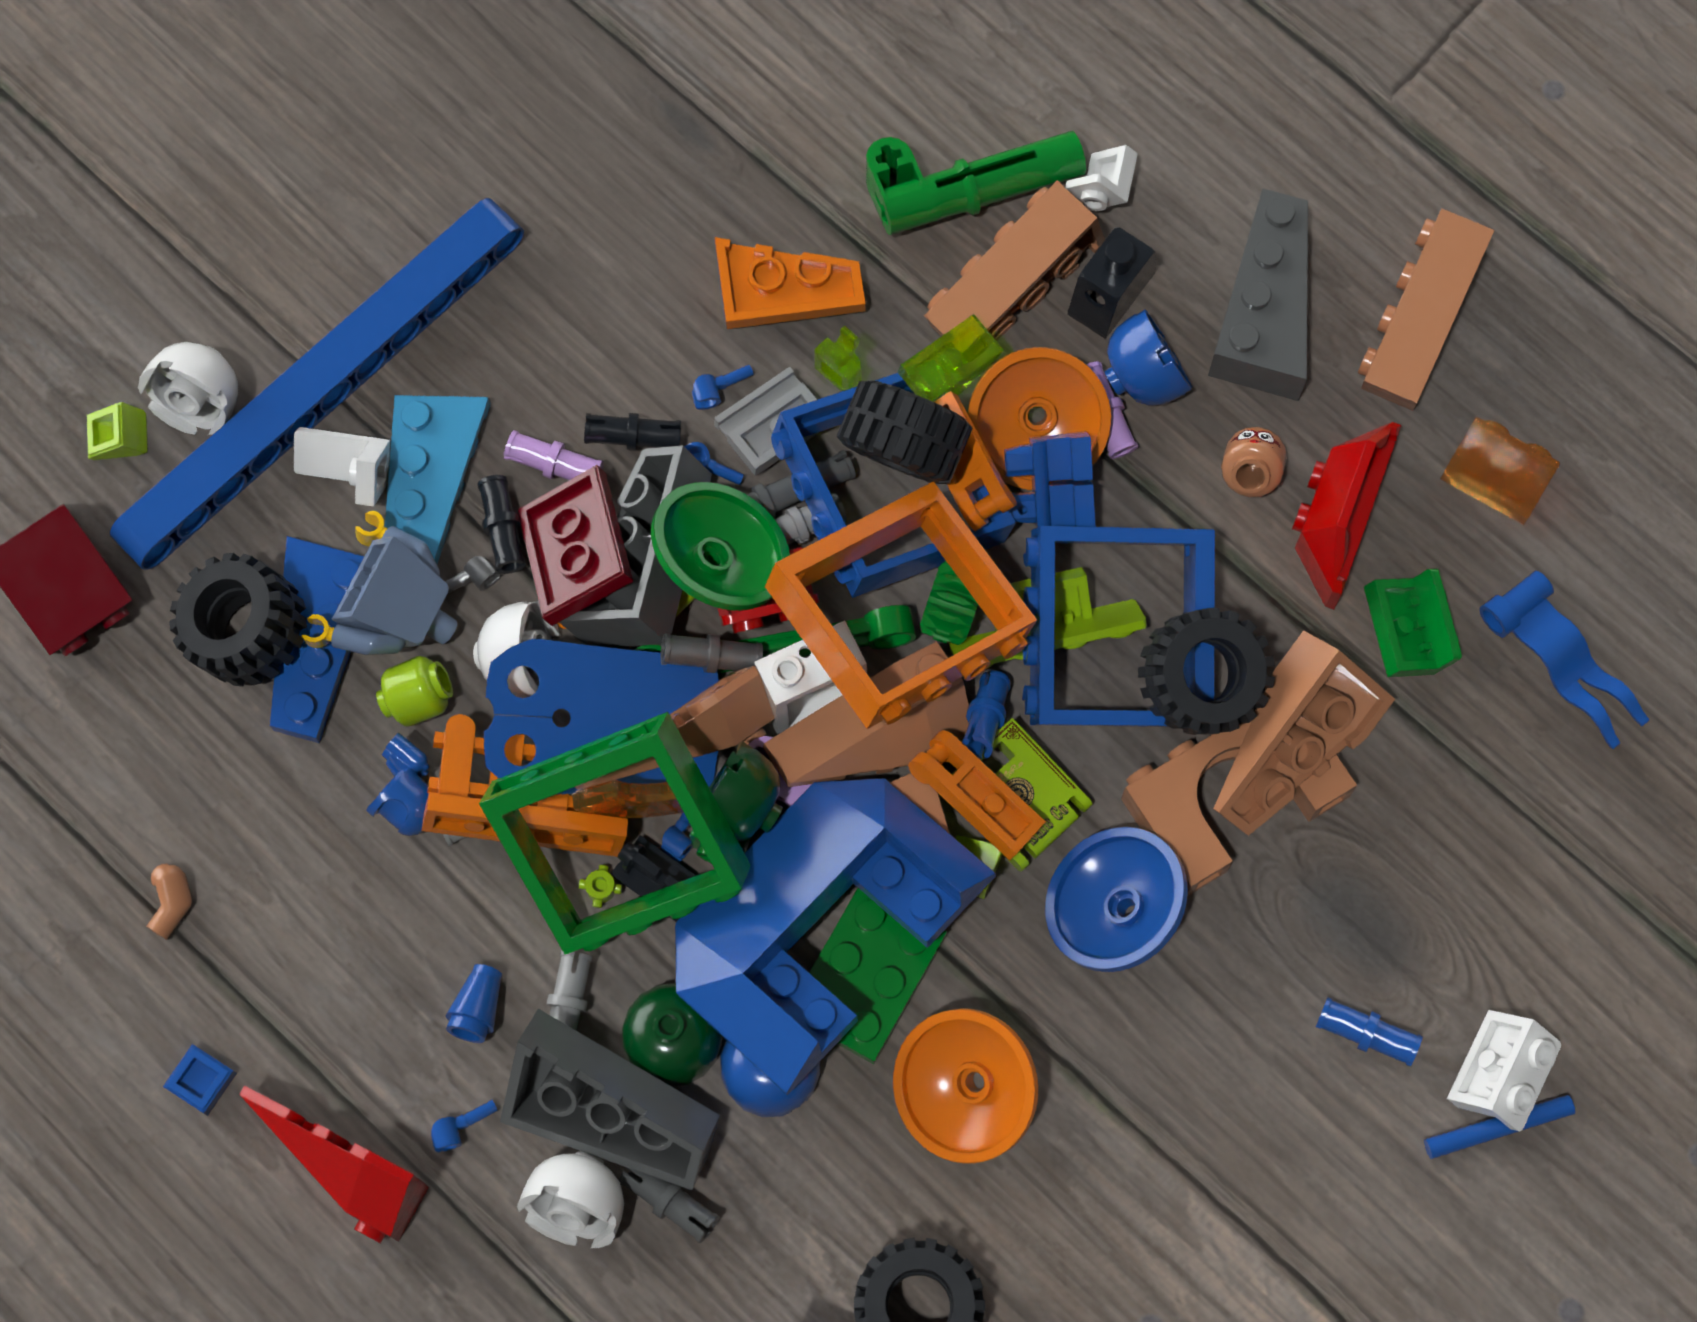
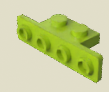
[949,567,1147,668]

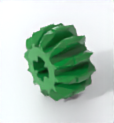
[920,561,978,645]

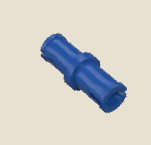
[962,670,1011,760]
[1316,997,1423,1067]

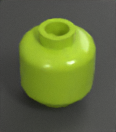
[376,656,453,727]

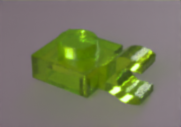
[814,326,862,392]

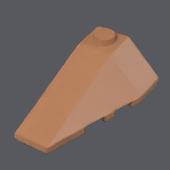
[763,641,969,787]

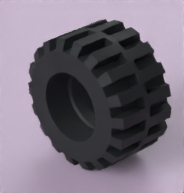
[836,380,973,484]
[169,553,307,686]
[1138,608,1275,735]
[854,1238,985,1322]

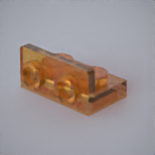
[1440,417,1560,525]

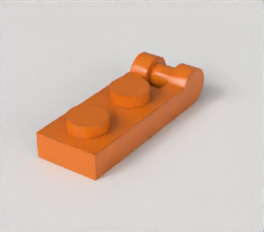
[934,391,1017,531]
[908,730,1046,861]

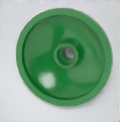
[651,482,790,611]

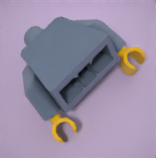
[302,511,457,655]

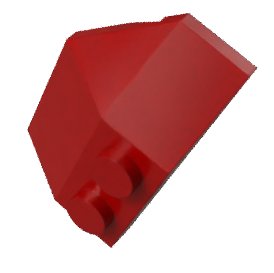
[1292,422,1401,610]

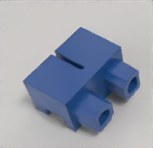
[1004,431,1096,527]

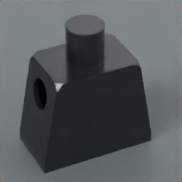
[1067,227,1156,339]

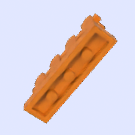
[422,714,628,857]

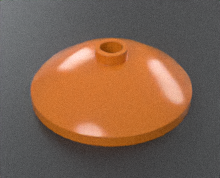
[968,347,1111,490]
[893,1008,1038,1163]

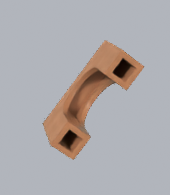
[1121,708,1357,896]

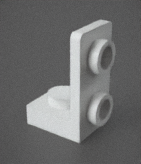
[294,427,390,507]

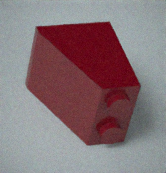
[0,504,132,657]

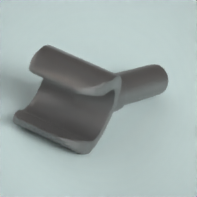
[445,556,500,594]

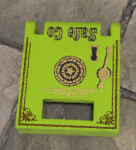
[952,718,1092,872]

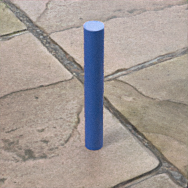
[1424,1095,1575,1159]

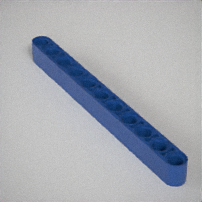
[110,198,524,570]

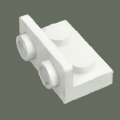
[1447,1010,1561,1132]

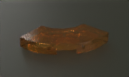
[572,780,684,818]

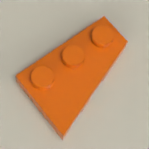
[715,237,865,329]

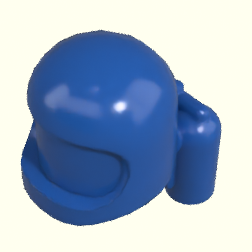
[366,733,429,836]

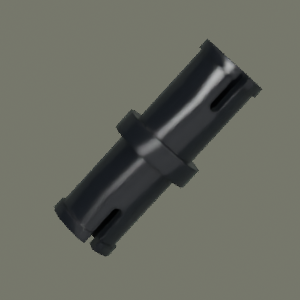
[584,413,681,451]
[477,475,526,574]

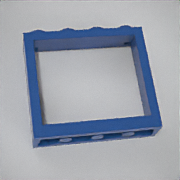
[771,361,1016,598]
[1022,526,1215,727]

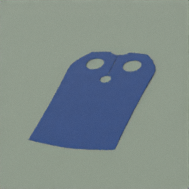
[484,639,719,794]

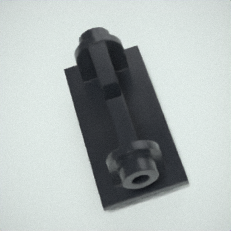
[610,835,696,922]

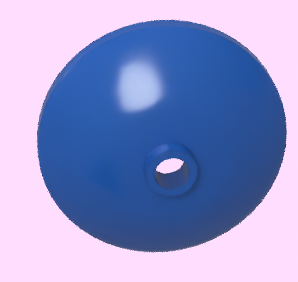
[1045,827,1188,972]

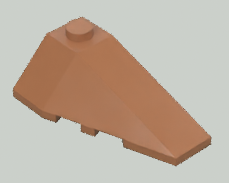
[1213,631,1395,836]
[575,666,775,789]

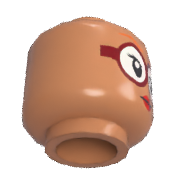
[1221,427,1287,498]

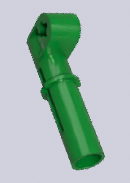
[866,131,1086,235]

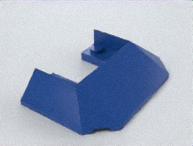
[675,778,996,1095]

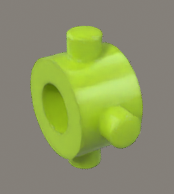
[579,865,622,908]

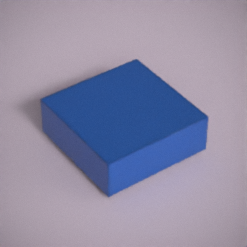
[163,1044,237,1116]

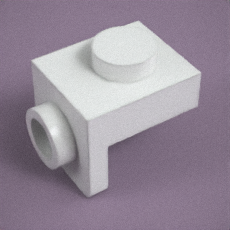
[1065,145,1138,211]

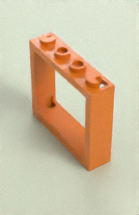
[765,481,1037,729]

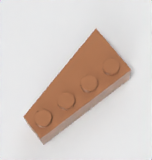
[924,180,1105,364]
[1357,208,1495,411]

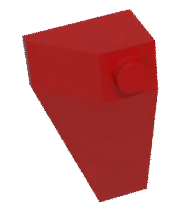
[239,1085,429,1244]

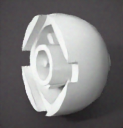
[138,342,238,435]
[473,601,560,698]
[517,1151,624,1248]

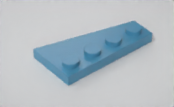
[385,395,491,564]

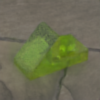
[898,314,1003,402]

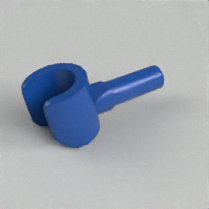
[692,365,754,410]
[684,442,744,485]
[661,812,693,863]
[431,1100,498,1153]

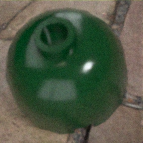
[689,741,783,842]
[622,984,722,1086]

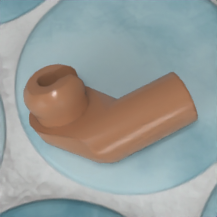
[146,864,192,940]

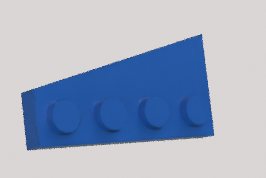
[270,536,364,743]

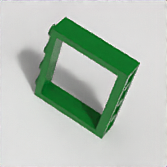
[479,712,751,955]

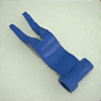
[1479,571,1650,749]

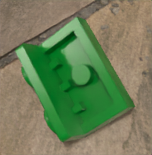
[1364,569,1462,678]

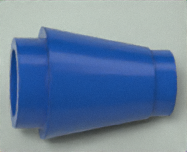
[445,964,502,1043]

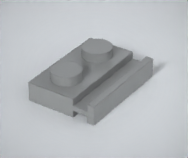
[714,367,819,476]

